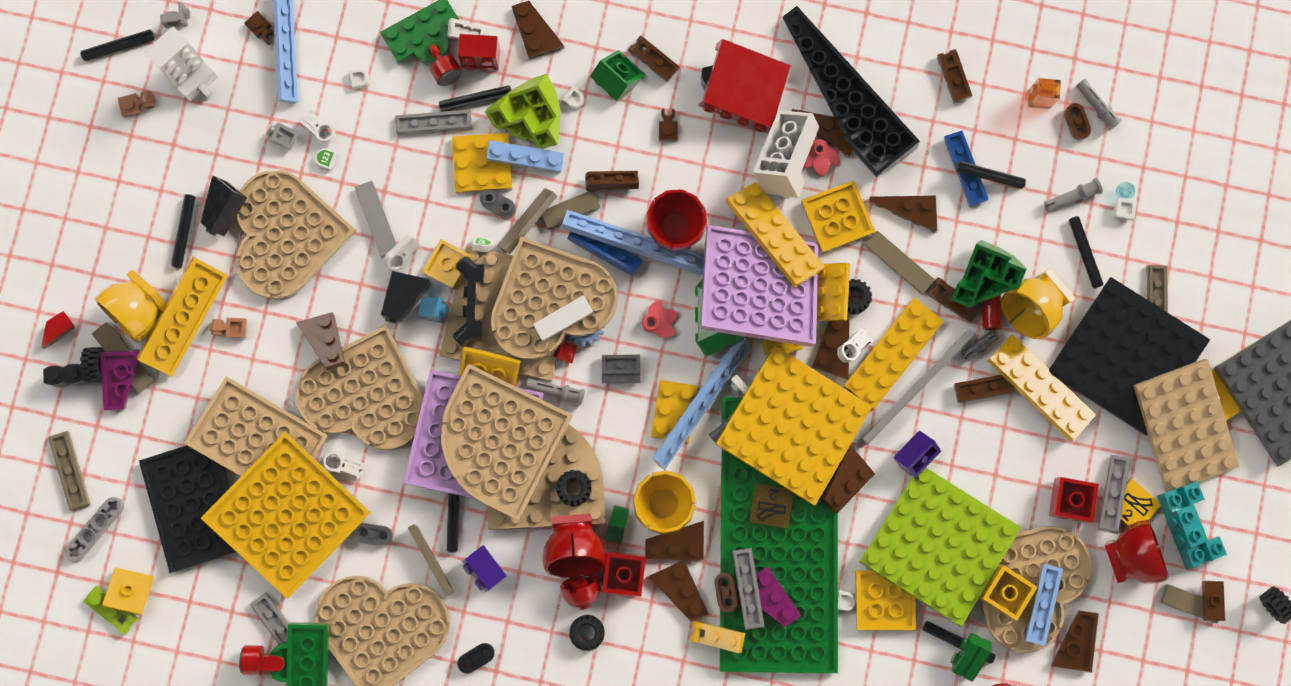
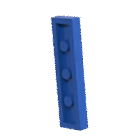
[944,130,989,207]
[567,232,643,277]

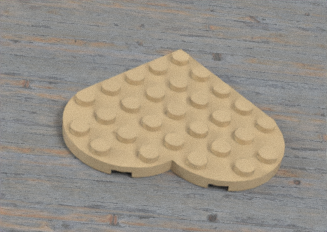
[236,170,356,299]
[491,237,618,360]
[296,325,423,450]
[980,526,1092,653]
[315,576,450,686]

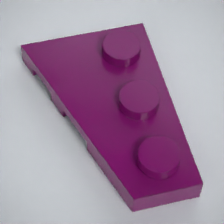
[100,350,141,410]
[736,566,801,627]

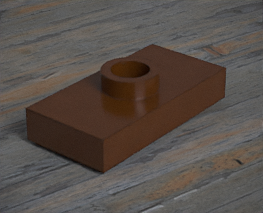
[1202,581,1225,621]

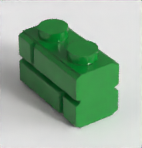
[950,633,992,682]

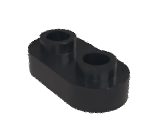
[457,643,495,674]

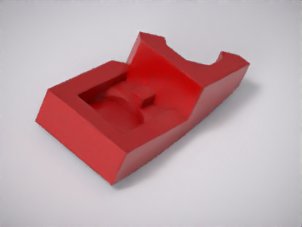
[41,311,75,349]

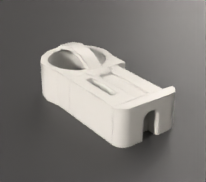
[299,109,336,144]
[383,234,421,271]
[837,329,872,363]
[323,452,364,479]

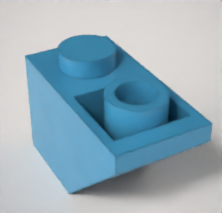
[418,297,449,323]

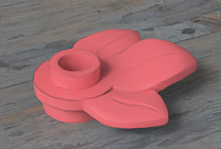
[803,139,840,177]
[642,300,678,338]

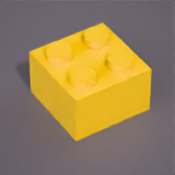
[979,565,1037,621]

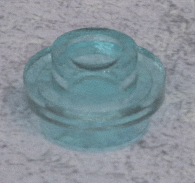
[1116,181,1135,199]

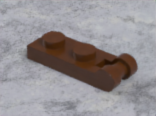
[628,35,680,83]
[937,49,973,103]
[585,171,639,193]
[927,277,981,323]

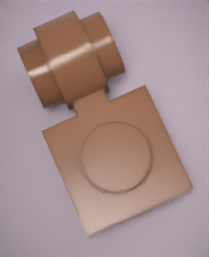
[118,91,156,117]
[209,318,247,338]

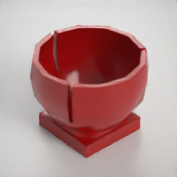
[645,189,707,251]
[542,514,607,578]
[1105,520,1169,584]

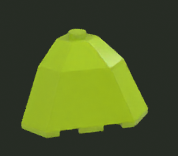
[485,74,561,149]

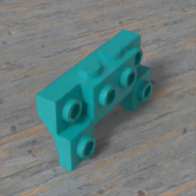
[1157,481,1227,569]

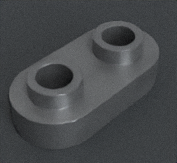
[480,190,516,219]
[353,523,393,546]

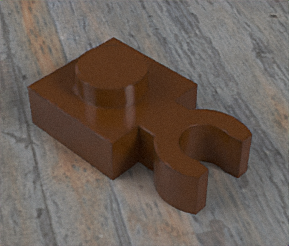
[244,11,274,45]
[659,108,678,142]

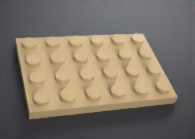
[1133,359,1239,492]
[184,376,328,476]

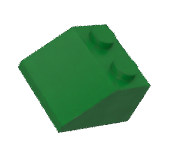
[590,50,646,101]

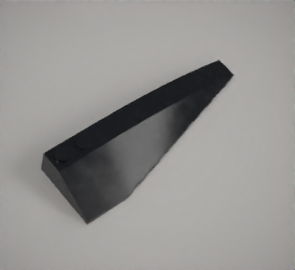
[783,6,920,177]

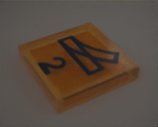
[749,483,794,529]

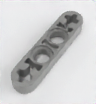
[65,497,124,561]

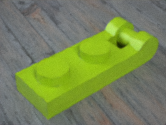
[83,585,139,635]

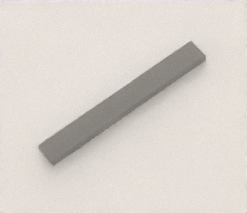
[860,330,973,445]

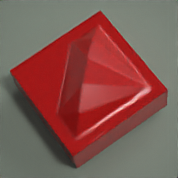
[554,340,578,363]

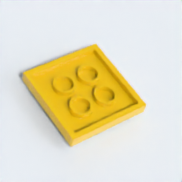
[452,133,512,193]
[801,180,875,253]
[855,571,916,630]

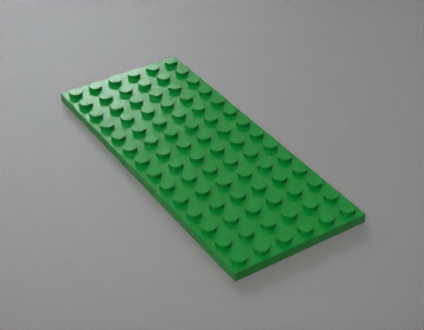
[719,397,838,673]

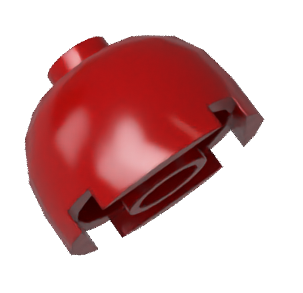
[560,574,600,610]

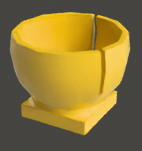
[1000,268,1075,339]
[94,269,166,343]
[633,470,697,534]

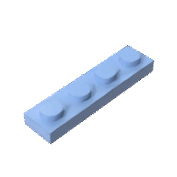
[486,140,564,173]
[1024,564,1063,646]

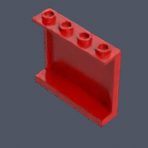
[698,39,791,132]

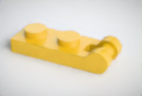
[689,621,745,653]

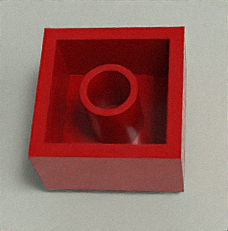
[458,34,500,72]
[1049,477,1099,523]
[600,551,646,596]

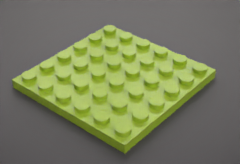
[859,468,1022,627]

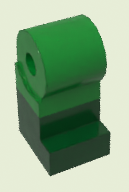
[605,505,629,544]

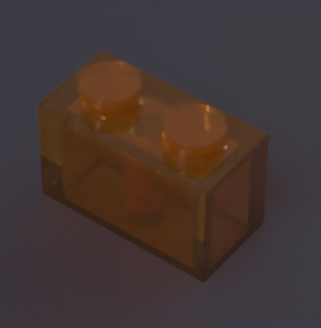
[1025,78,1061,109]

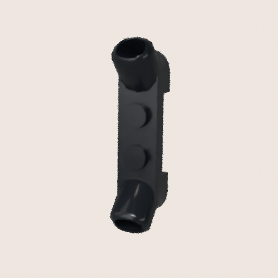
[453,256,484,347]

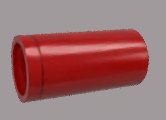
[982,295,1002,330]

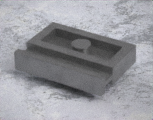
[602,354,640,383]

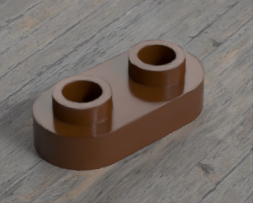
[1064,103,1091,141]
[714,572,739,612]

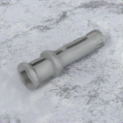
[1076,78,1123,131]
[1044,178,1103,212]
[525,378,585,406]

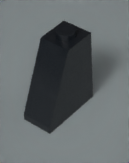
[200,175,247,237]
[381,271,432,324]

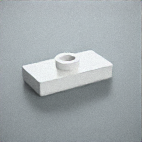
[447,18,485,41]

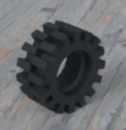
[847,279,872,315]
[80,347,105,382]
[556,470,592,507]
[1259,586,1291,624]
[569,615,605,651]

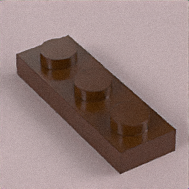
[953,375,1015,403]

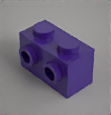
[893,430,941,479]
[462,545,507,593]

